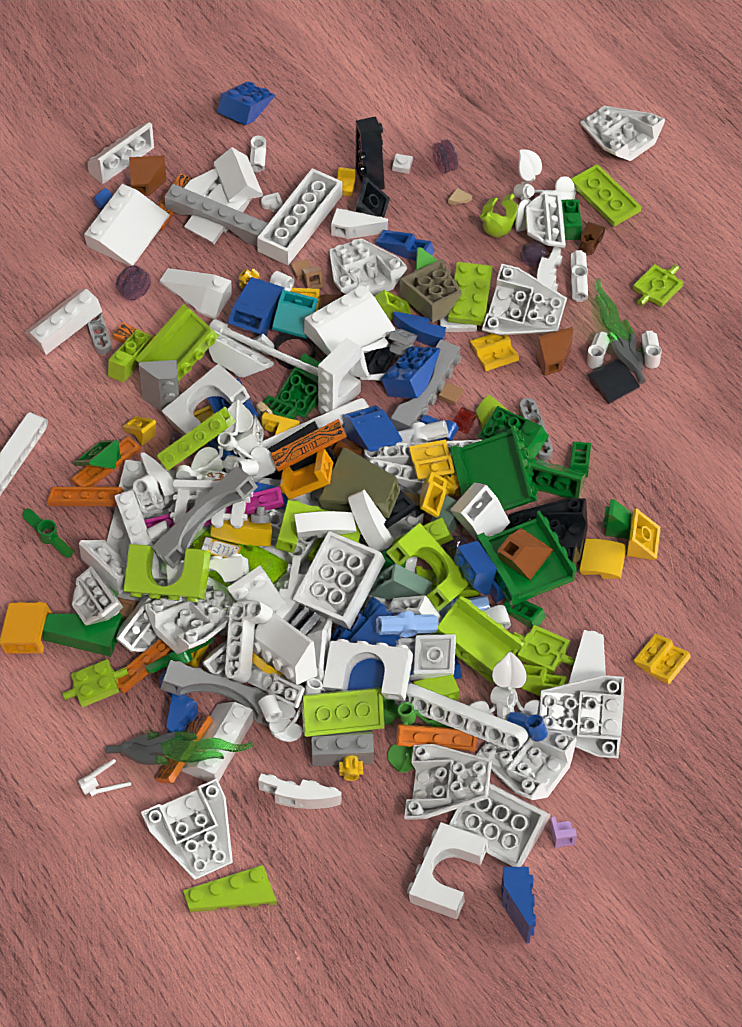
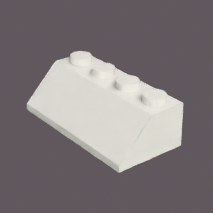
[87,122,154,184]
[23,289,102,355]
[253,611,317,685]
[181,702,253,782]

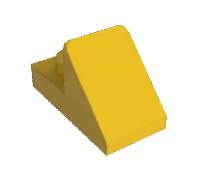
[262,412,300,435]
[122,416,156,446]

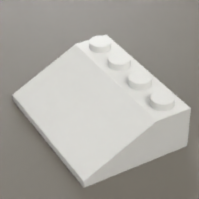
[84,184,169,267]
[304,285,395,356]
[293,531,385,629]
[449,782,551,867]

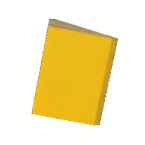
[627,508,661,560]

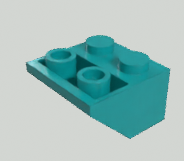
[272,290,318,338]

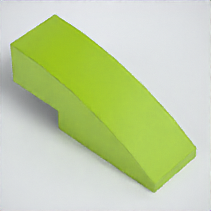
[520,664,567,696]

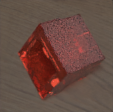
[453,407,477,434]

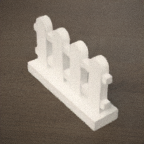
[170,480,253,529]

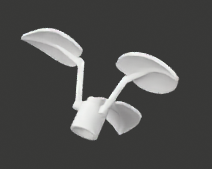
[514,150,576,232]
[190,400,276,478]
[461,652,540,726]
[269,678,323,742]

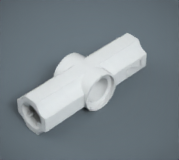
[570,250,588,302]
[398,420,448,443]

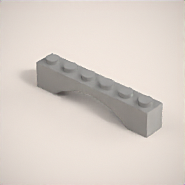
[165,184,268,247]
[391,340,462,431]
[152,466,258,569]
[161,660,281,726]

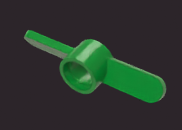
[22,508,73,558]
[146,637,213,673]

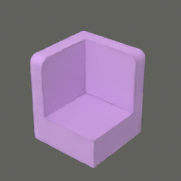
[550,817,577,848]

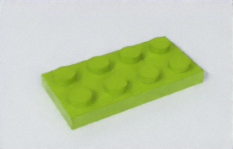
[571,164,642,227]
[448,262,493,326]
[301,687,384,737]

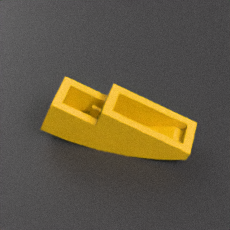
[419,472,448,518]
[210,517,272,546]

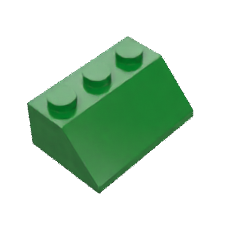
[527,458,586,498]

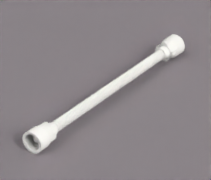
[209,319,318,376]

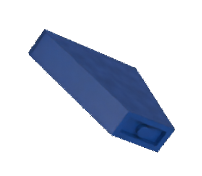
[347,605,412,690]

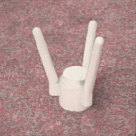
[77,759,131,797]

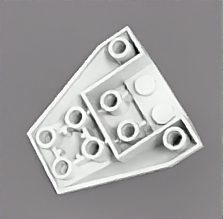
[580,106,665,161]
[329,238,407,296]
[482,264,567,335]
[145,589,237,654]
[540,675,624,758]
[476,729,577,800]
[404,744,492,820]
[141,779,233,880]

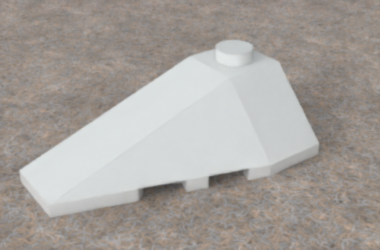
[160,268,232,319]

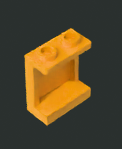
[279,448,333,500]
[0,602,52,654]

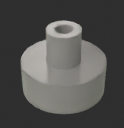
[251,506,270,523]

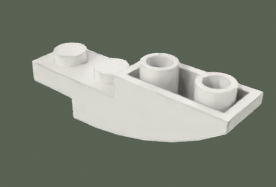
[537,246,563,291]
[276,556,306,623]
[247,664,305,708]
[258,773,342,809]

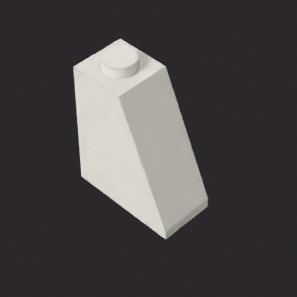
[388,595,442,635]

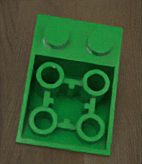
[276,353,320,419]
[478,406,549,461]

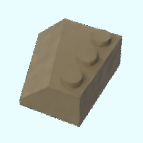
[400,259,462,323]

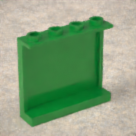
[450,425,538,512]
[476,511,577,606]

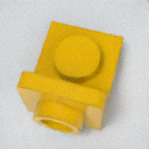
[337,167,356,196]

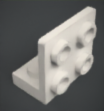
[227,566,286,625]

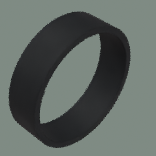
[275,333,315,369]

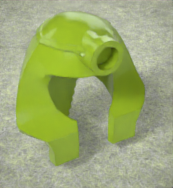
[480,193,518,238]

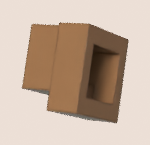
[303,266,324,289]

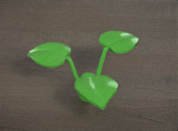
[383,699,461,773]

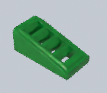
[263,395,298,420]
[570,441,591,478]
[503,600,545,629]

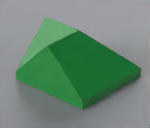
[73,439,121,469]

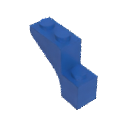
[159,669,198,736]

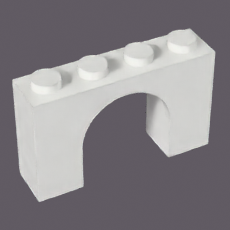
[318,337,361,415]
[162,363,250,436]
[323,639,413,701]
[407,822,488,919]

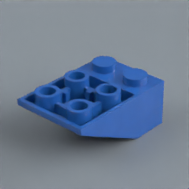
[217,82,275,125]
[227,277,284,337]
[381,346,440,398]
[342,405,403,452]
[501,867,536,943]

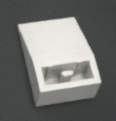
[450,482,510,540]

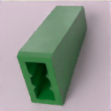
[42,613,124,657]

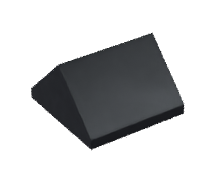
[356,177,390,218]

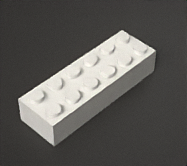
[257,168,342,265]

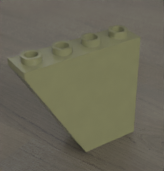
[319,448,400,518]

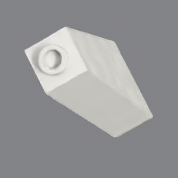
[568,630,606,684]

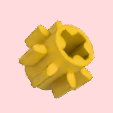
[238,269,260,289]
[443,474,461,497]
[339,756,363,781]

